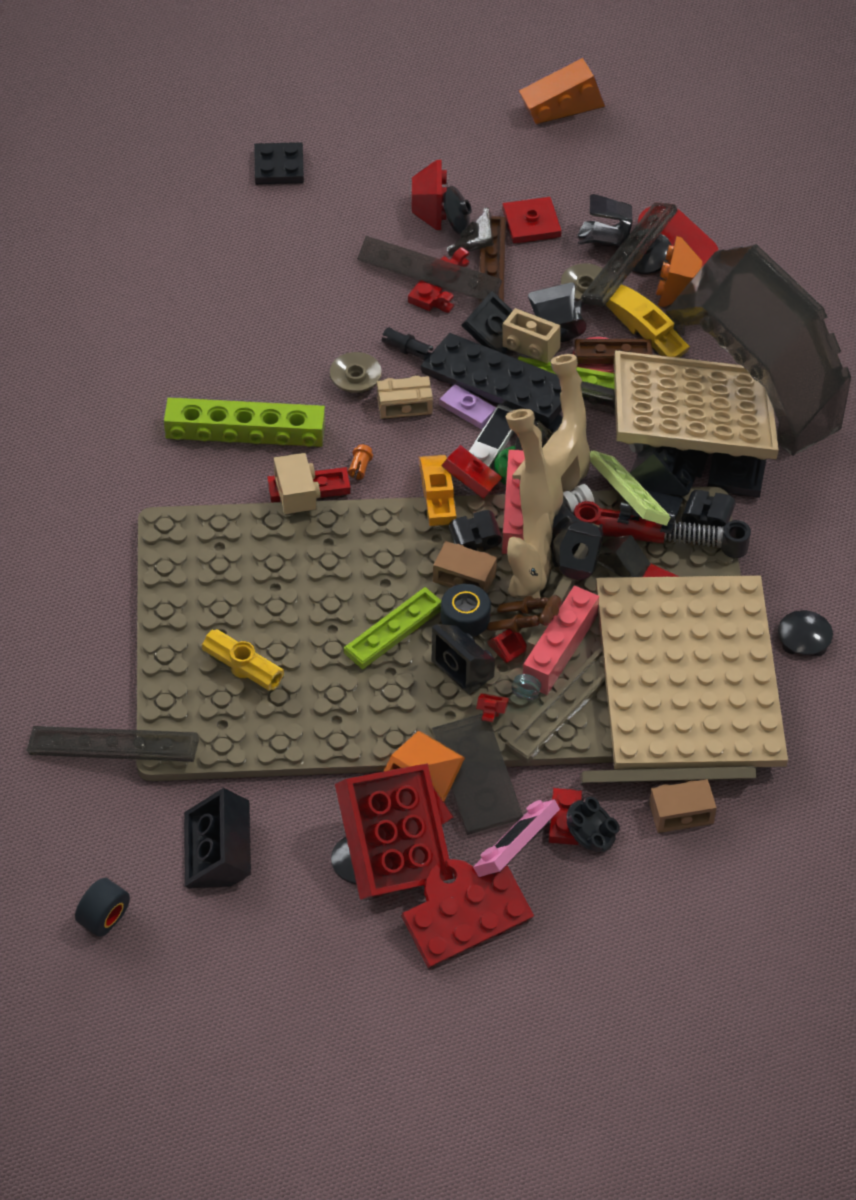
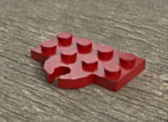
[401,859,534,969]

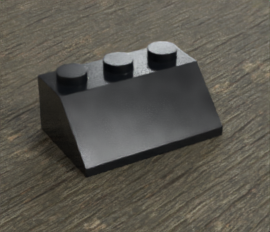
[184,788,251,889]

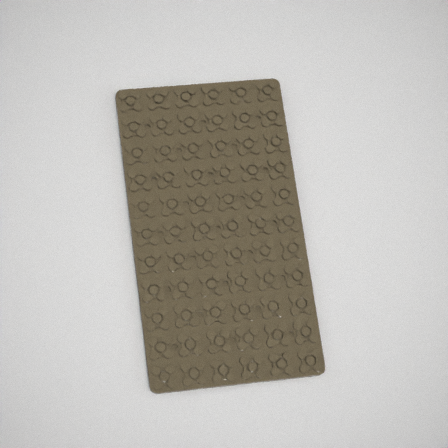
[136,487,741,781]

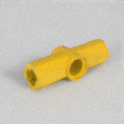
[202,629,284,691]

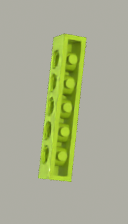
[164,397,325,447]

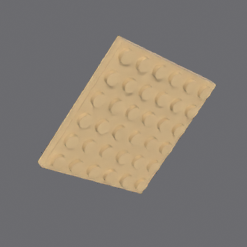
[614,351,779,460]

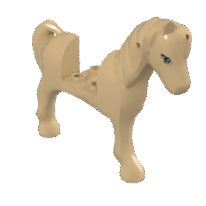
[505,354,590,599]

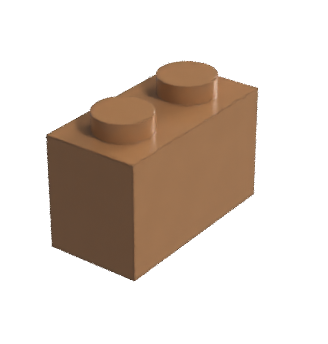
[433,541,497,593]
[649,779,717,833]

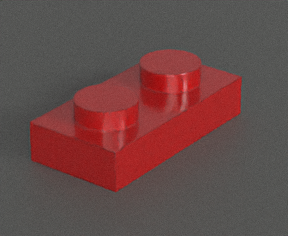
[549,788,582,845]

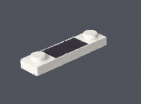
[469,404,514,469]

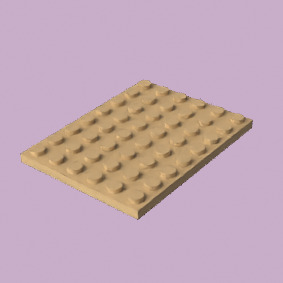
[595,576,788,770]

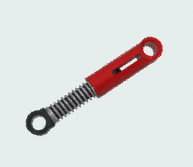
[574,501,751,558]

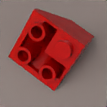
[412,159,447,230]

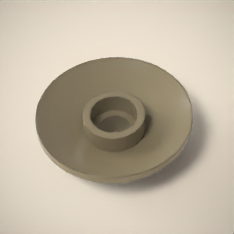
[561,263,611,302]
[330,352,382,393]

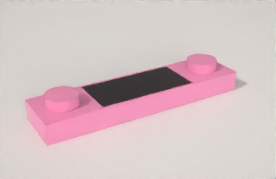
[473,799,560,877]

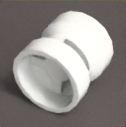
[560,484,595,514]

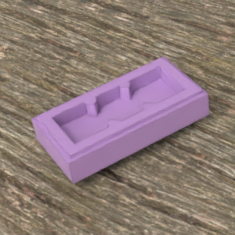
[439,384,496,429]

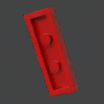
[267,467,351,503]

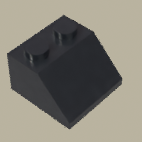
[431,624,495,695]

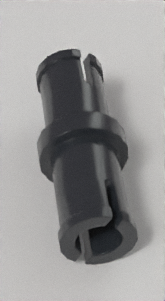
[382,327,433,361]

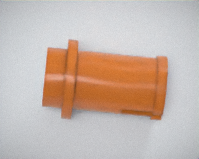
[348,444,373,480]

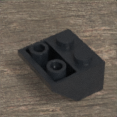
[630,445,697,496]

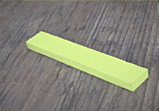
[590,450,670,526]

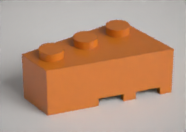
[519,58,605,124]

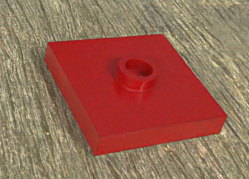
[502,197,562,244]
[441,445,502,498]

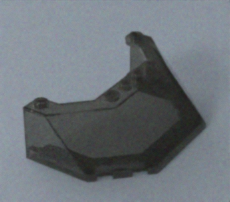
[666,244,851,456]

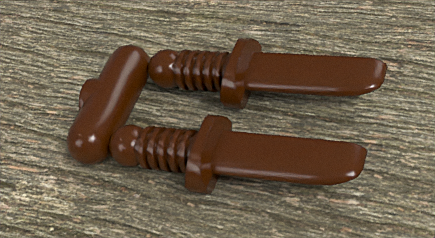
[487,595,561,633]

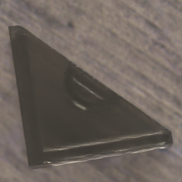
[447,208,494,257]

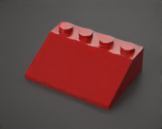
[335,763,454,900]

